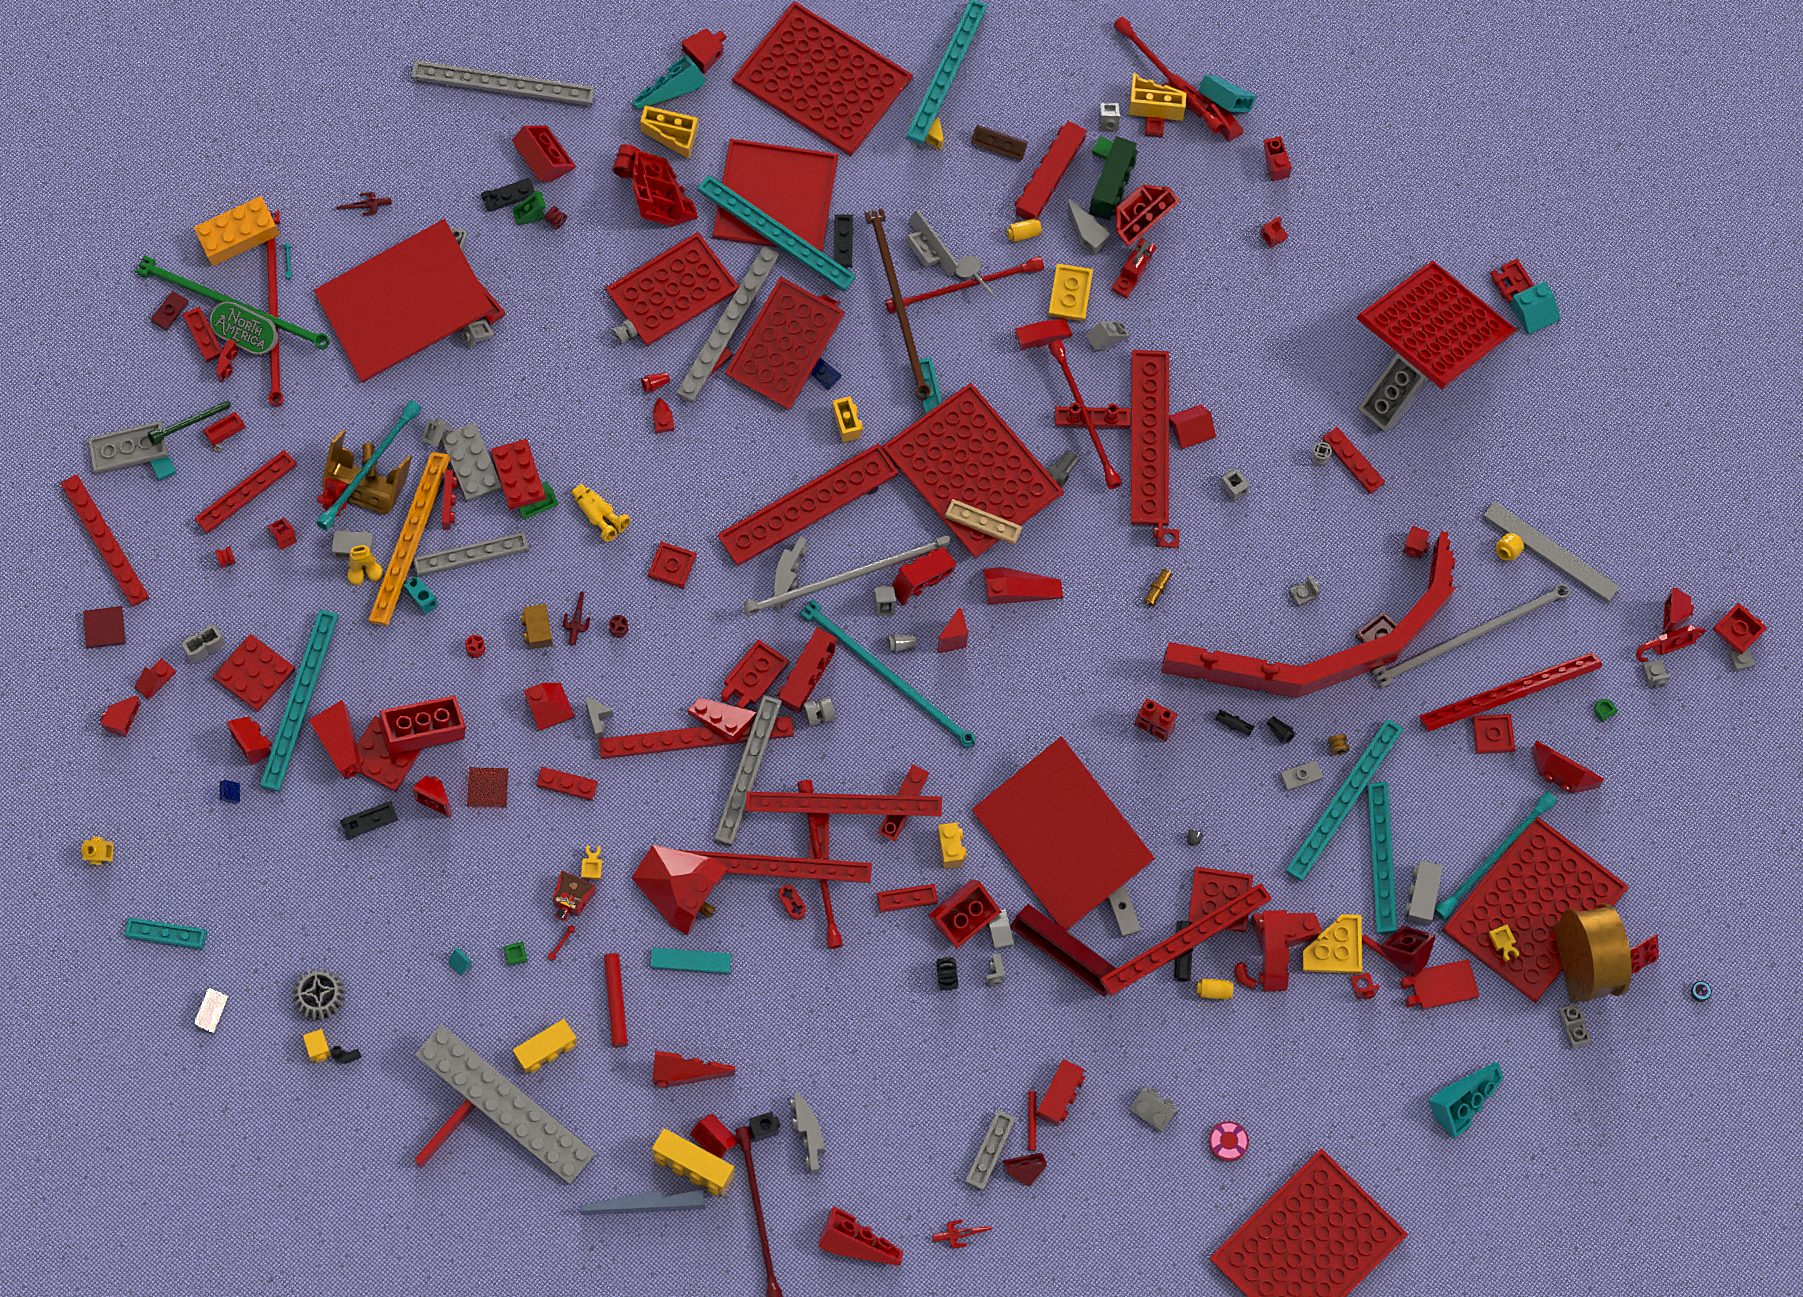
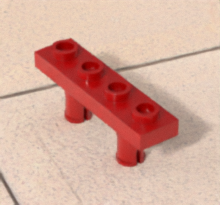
[1055,402,1130,428]

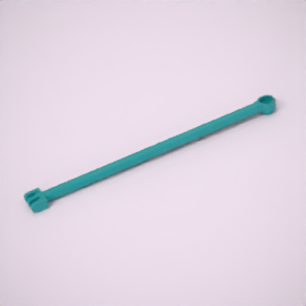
[799,599,976,748]

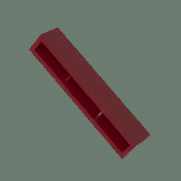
[1010,904,1117,997]

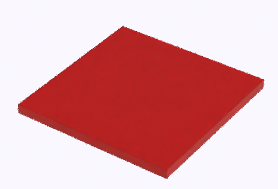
[712,138,838,252]

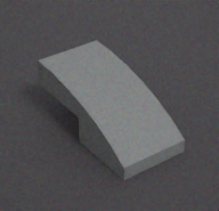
[988,909,1014,949]

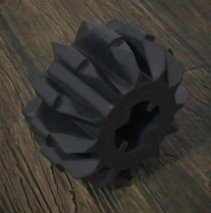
[936,957,959,991]

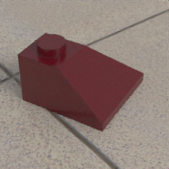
[1380,925,1435,975]

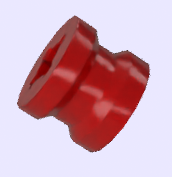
[215,546,236,568]
[465,635,485,658]

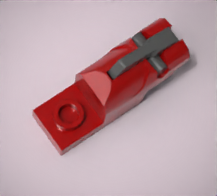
[1111,239,1156,299]

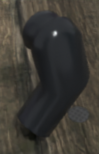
[331,1046,362,1064]

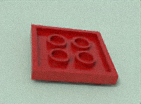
[213,634,295,712]
[357,716,423,793]
[1188,866,1253,933]

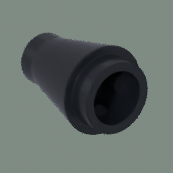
[1267,716,1295,744]

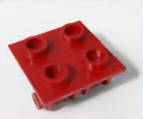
[1630,933,1659,974]

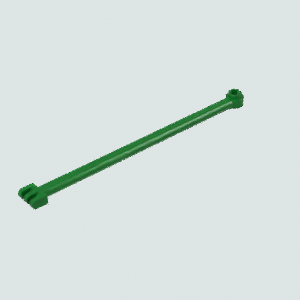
[135,256,330,350]

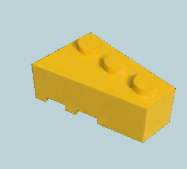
[1129,73,1186,121]
[640,106,698,159]

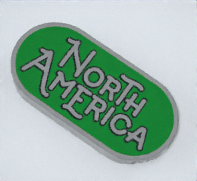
[210,301,278,355]

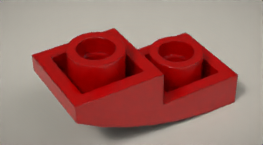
[217,339,238,382]

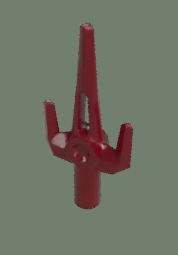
[336,192,392,216]
[562,591,591,646]

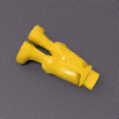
[571,484,631,542]
[347,545,383,586]

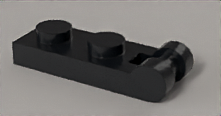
[481,178,535,212]
[340,801,398,840]

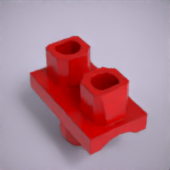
[317,478,347,517]

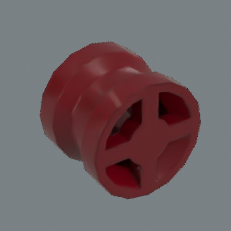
[544,206,567,229]
[609,615,628,638]

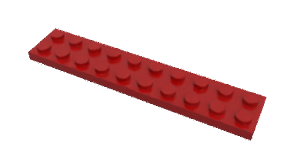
[1130,350,1169,526]
[717,443,899,567]

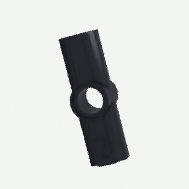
[1174,920,1193,982]

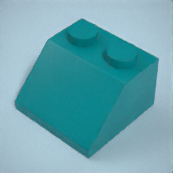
[1510,281,1561,335]

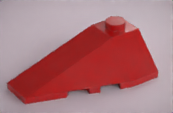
[983,567,1063,605]
[652,1051,735,1088]

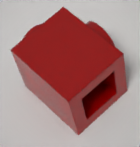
[1402,526,1430,559]

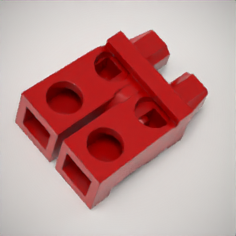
[1134,698,1177,742]

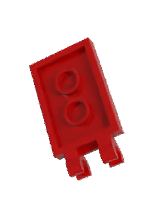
[720,639,789,709]
[1400,959,1480,1010]

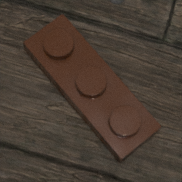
[971,124,1028,161]

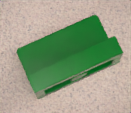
[519,482,559,519]

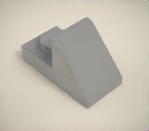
[585,697,613,740]

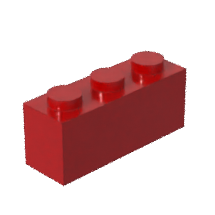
[1036,1059,1086,1126]

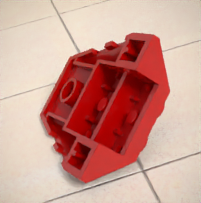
[632,150,698,226]
[632,844,729,935]

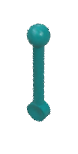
[284,243,293,279]

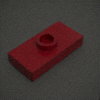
[151,291,189,331]

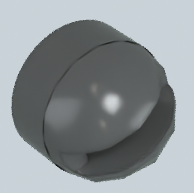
[1186,830,1203,846]

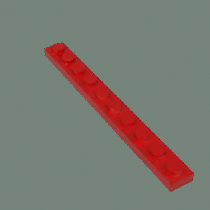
[1419,652,1602,732]
[599,716,794,759]
[746,791,942,817]
[679,850,872,884]
[1100,883,1272,996]

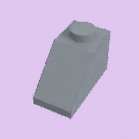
[874,585,896,616]

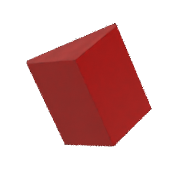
[1169,404,1216,450]
[937,608,968,653]

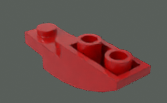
[878,764,930,841]

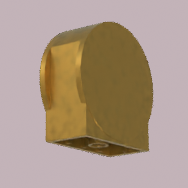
[1553,903,1632,1002]

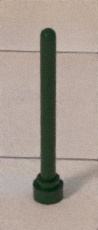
[147,401,231,446]

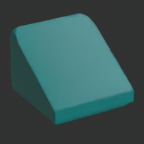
[448,947,472,975]

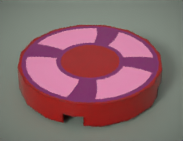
[1208,1121,1249,1162]

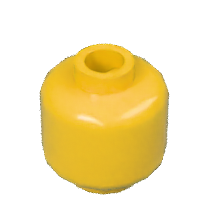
[1496,533,1524,561]

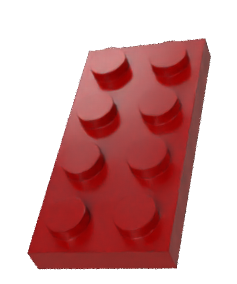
[491,438,546,510]

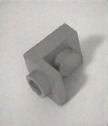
[1100,103,1120,131]
[461,320,494,349]
[421,418,453,447]
[1289,576,1321,607]
[1642,660,1671,688]
[985,953,1005,986]

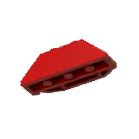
[1115,185,1180,247]
[1531,740,1604,794]

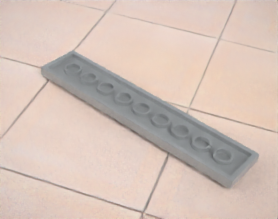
[415,1024,595,1185]

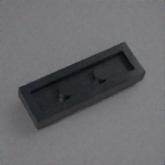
[834,214,853,268]

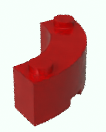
[1258,910,1289,992]

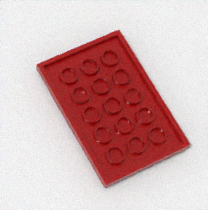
[605,232,740,347]
[725,276,845,410]

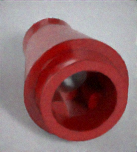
[641,372,670,393]

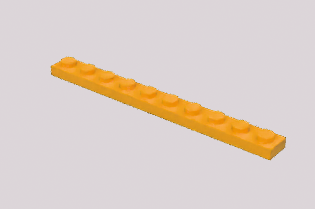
[368,452,451,626]

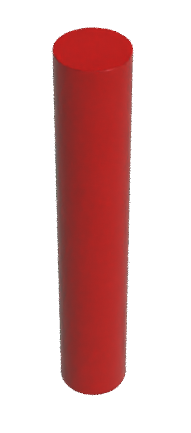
[604,953,628,1047]

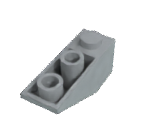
[1067,199,1111,256]

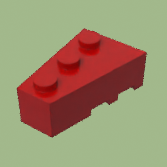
[891,547,957,606]
[1250,913,1322,951]

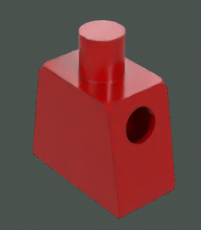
[681,29,727,73]

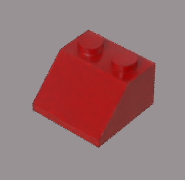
[226,717,272,765]

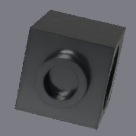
[749,1111,781,1142]

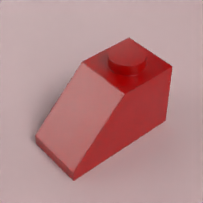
[100,696,141,738]

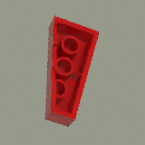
[777,627,837,714]

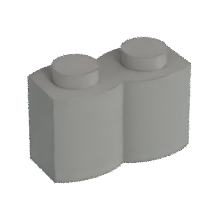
[181,625,225,663]

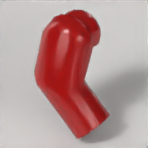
[1234,962,1257,989]

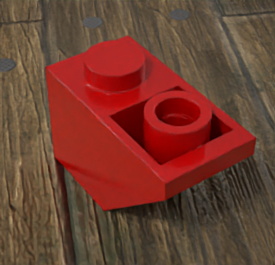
[1263,136,1292,181]

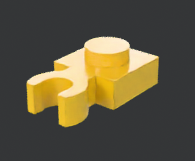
[581,845,603,880]
[1489,925,1519,962]

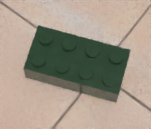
[1089,136,1138,221]

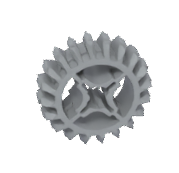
[292,967,346,1020]

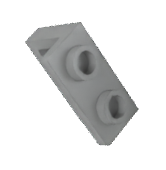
[1129,1086,1178,1132]

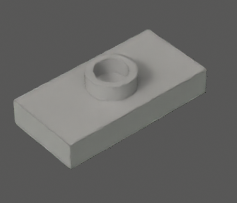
[1280,760,1324,792]

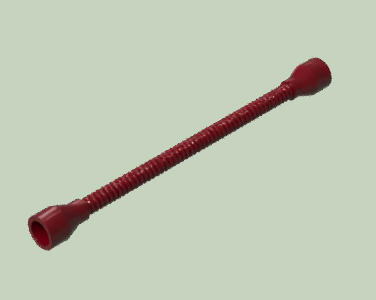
[735,1126,783,1297]

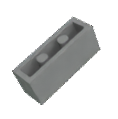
[1404,860,1443,926]

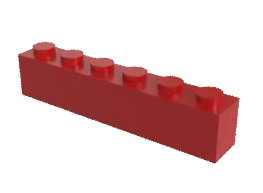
[1014,121,1087,220]

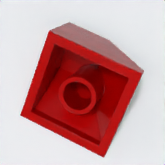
[1663,587,1694,634]
[524,683,575,731]
[413,775,452,818]

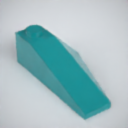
[631,55,706,109]
[1428,1062,1504,1138]

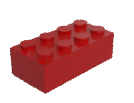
[379,695,466,755]

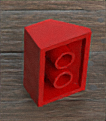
[511,125,576,182]
[927,879,1002,949]

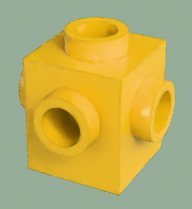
[81,837,114,865]

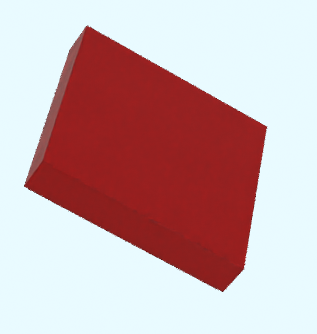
[648,542,697,589]
[1472,714,1515,754]

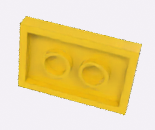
[1048,263,1093,322]

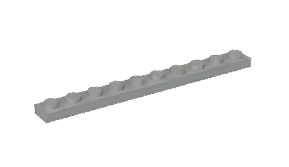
[412,60,595,106]
[676,246,780,403]

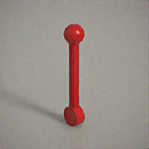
[548,925,575,961]

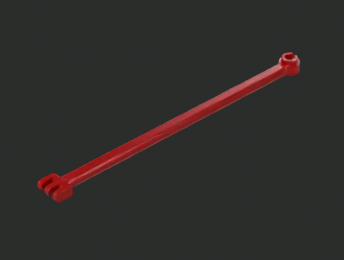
[267,211,284,407]

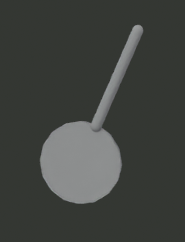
[955,256,994,296]

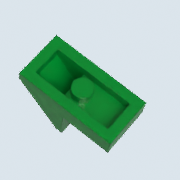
[513,191,546,225]

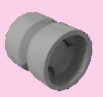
[803,696,836,727]

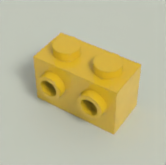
[832,396,863,443]
[937,822,967,869]

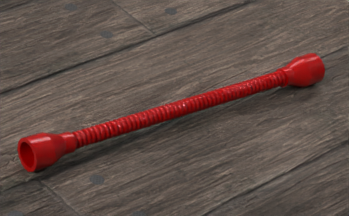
[1114,16,1225,134]
[885,256,1044,314]
[1048,340,1122,490]
[797,780,843,949]

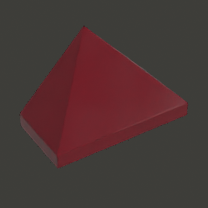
[1003,1152,1047,1187]

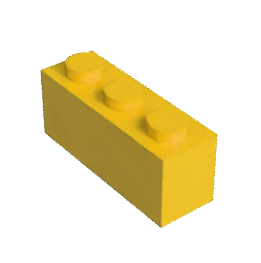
[513,1019,577,1074]

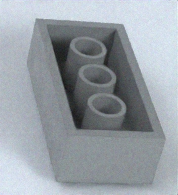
[1358,353,1429,432]

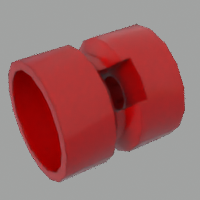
[612,144,640,179]

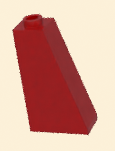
[309,700,362,780]

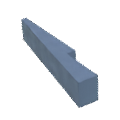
[581,1189,705,1215]

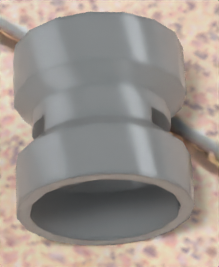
[612,319,638,345]
[1311,442,1332,466]

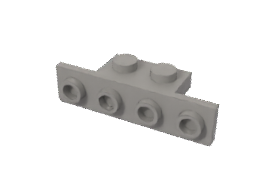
[905,210,959,277]

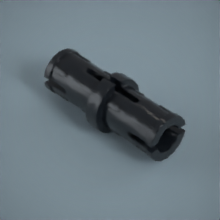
[1215,709,1255,737]

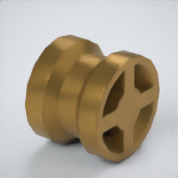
[1328,734,1350,755]

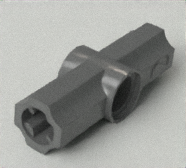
[1047,450,1079,488]

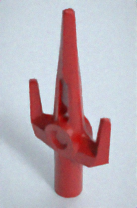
[932,1219,992,1249]

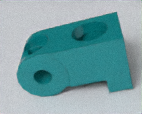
[403,576,439,615]

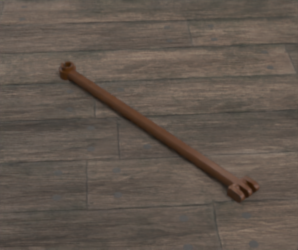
[864,208,931,400]

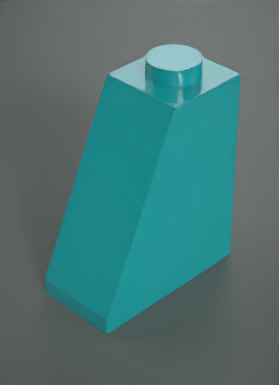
[1198,75,1257,112]

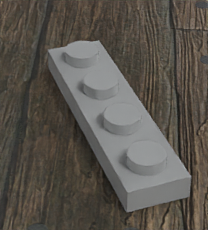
[965,1110,1016,1191]

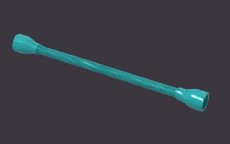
[315,400,422,531]
[1434,791,1557,920]

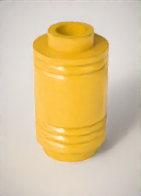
[1006,218,1042,242]
[1196,978,1233,1000]

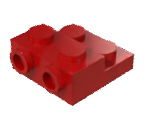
[1712,603,1767,655]

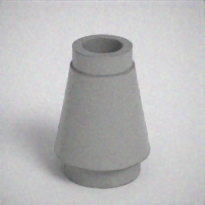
[887,634,916,653]

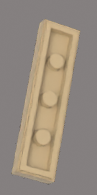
[945,499,1022,545]

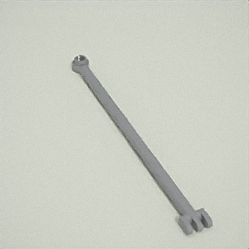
[743,536,950,616]
[1372,584,1570,689]

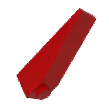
[818,1206,903,1266]

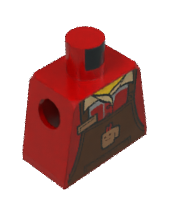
[553,871,596,921]

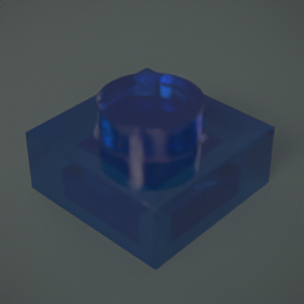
[220,780,240,804]

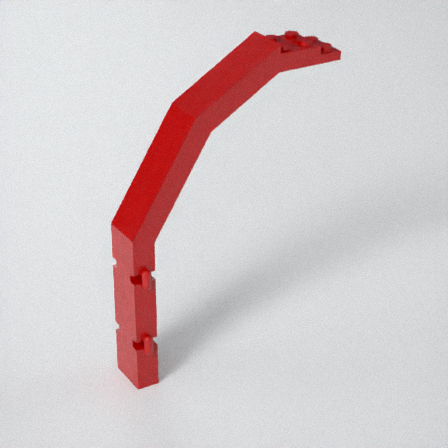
[1161,531,1456,698]

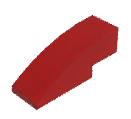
[1014,319,1072,351]

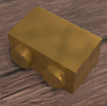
[521,604,553,649]

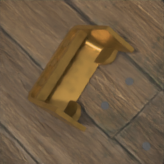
[322,430,412,514]

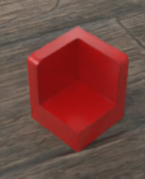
[1260,216,1288,248]

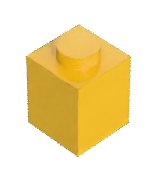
[303,1029,331,1063]

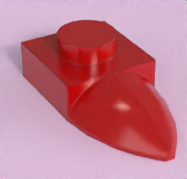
[653,398,675,434]

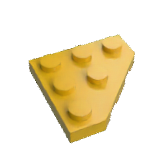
[1302,914,1362,974]

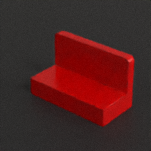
[1209,103,1244,142]
[690,1114,738,1159]

